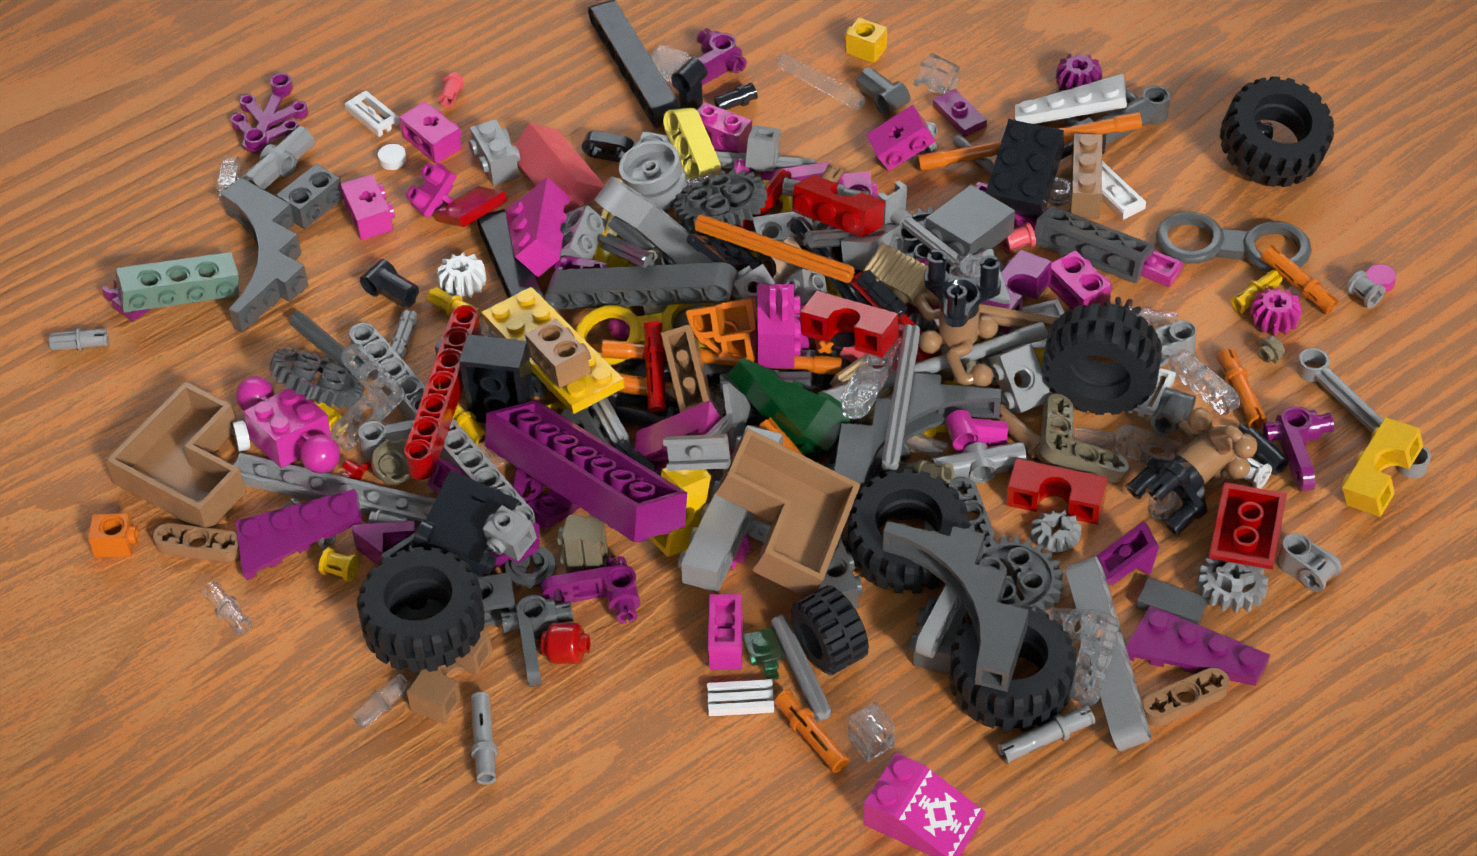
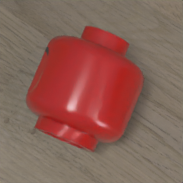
[541,623,591,664]

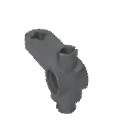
[501,595,574,687]

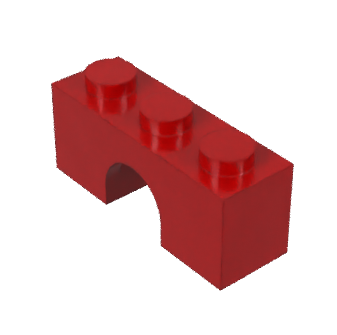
[792,175,885,238]
[800,291,899,358]
[1007,459,1108,525]

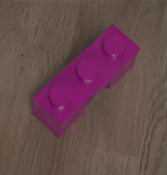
[981,250,1051,334]

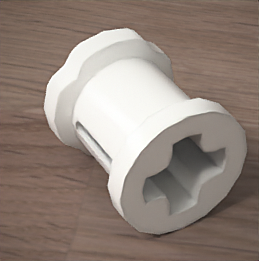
[1243,458,1272,489]

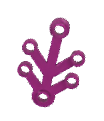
[231,73,308,153]

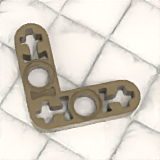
[1040,393,1129,483]

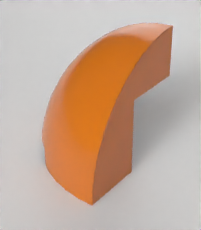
[686,297,758,362]

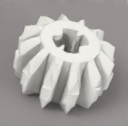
[437,252,487,299]

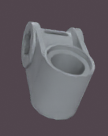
[1155,320,1196,368]
[1278,533,1342,592]

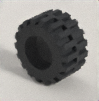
[791,585,869,675]

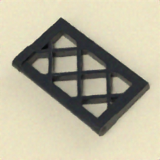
[686,234,765,270]

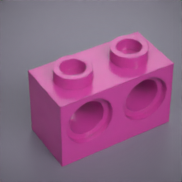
[697,102,752,153]
[1048,250,1112,310]
[708,594,743,670]

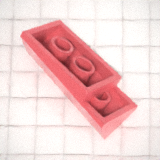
[515,122,605,213]

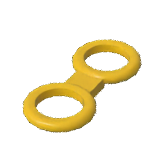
[575,302,721,366]

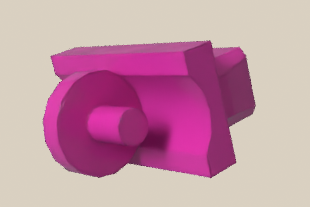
[406,162,457,218]

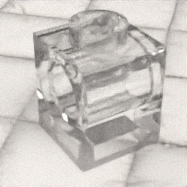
[848,702,895,762]

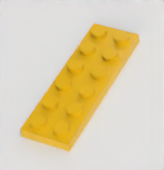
[481,287,625,415]

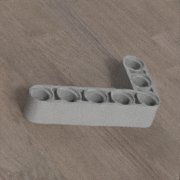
[594,176,714,264]

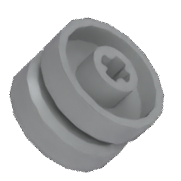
[619,140,688,210]

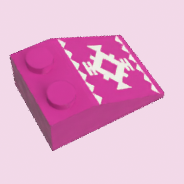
[864,753,985,856]

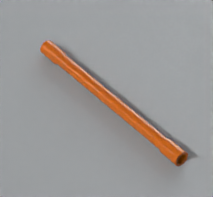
[918,112,1143,171]
[602,340,842,375]

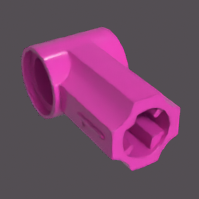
[945,410,1009,451]

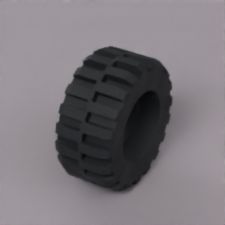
[1220,76,1334,187]
[1042,303,1162,415]
[847,469,969,594]
[357,547,485,673]
[949,604,1076,732]

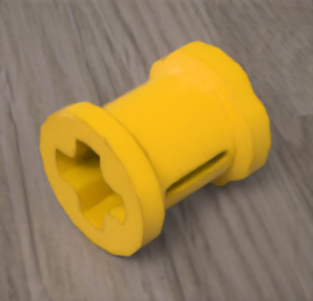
[319,547,360,582]

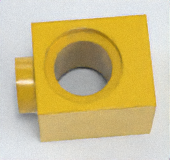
[844,18,887,64]

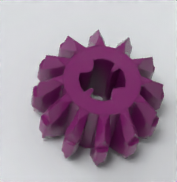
[1055,52,1102,90]

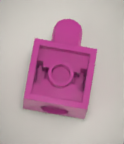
[757,284,801,368]

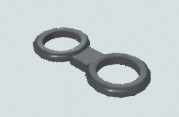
[1155,212,1312,272]

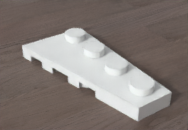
[1015,74,1127,124]

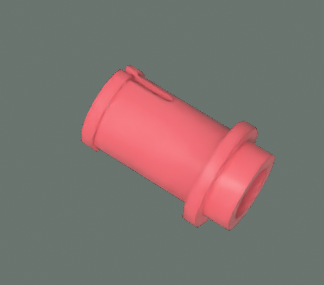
[438,72,464,107]

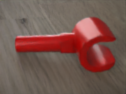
[342,459,372,481]

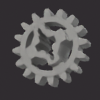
[1197,558,1269,613]

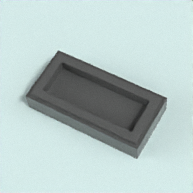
[1137,577,1209,625]

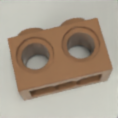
[525,319,591,389]

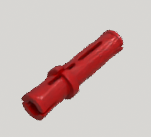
[642,321,667,413]

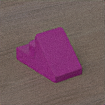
[352,521,416,567]
[1096,521,1159,585]

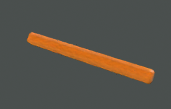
[694,214,855,283]

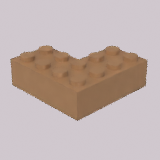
[106,381,246,528]
[715,428,861,597]

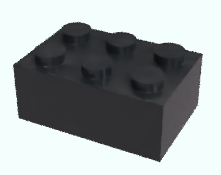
[986,119,1065,219]
[459,335,535,423]

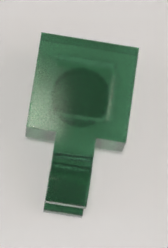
[743,627,783,680]

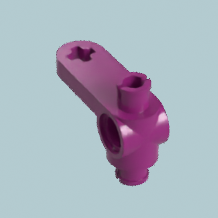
[672,28,747,92]
[1263,406,1334,492]
[540,556,640,623]

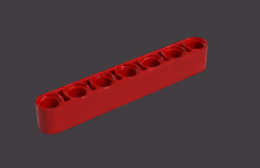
[404,305,481,480]

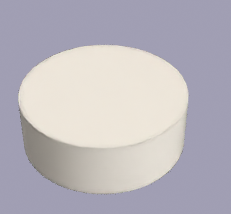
[378,144,407,170]
[232,420,250,452]

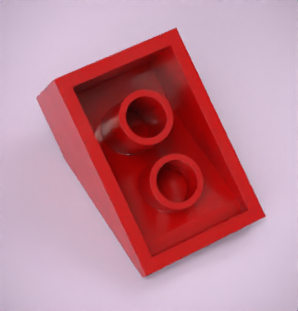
[1209,482,1287,570]

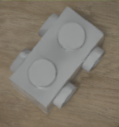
[468,119,521,186]

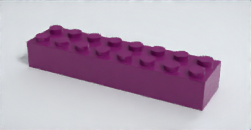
[485,400,687,542]

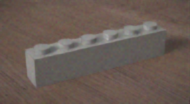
[678,425,783,592]

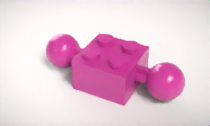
[236,376,340,474]

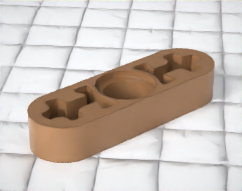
[153,523,240,562]
[1143,668,1229,727]

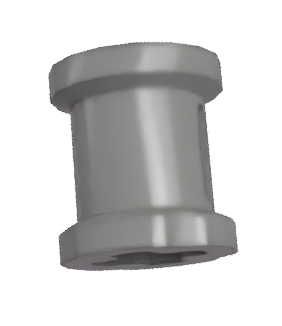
[1346,270,1386,308]

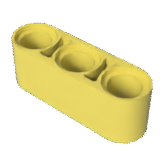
[663,108,721,183]

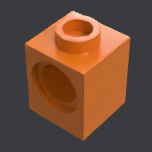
[88,513,139,558]

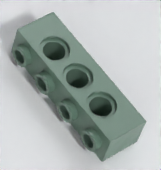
[116,252,239,313]

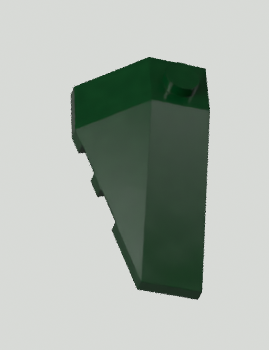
[727,357,855,462]

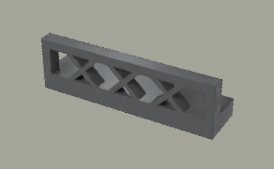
[1035,206,1155,283]

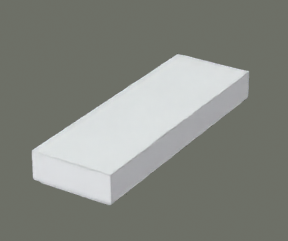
[1071,161,1146,220]

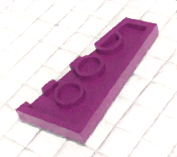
[236,489,362,580]
[1126,605,1270,686]

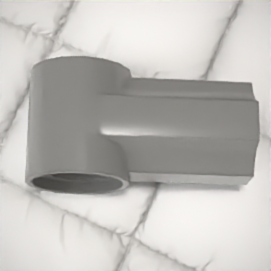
[358,419,414,460]

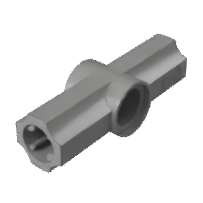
[241,126,315,190]
[931,442,1027,483]

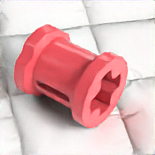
[1001,222,1036,254]

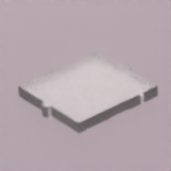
[650,44,699,86]

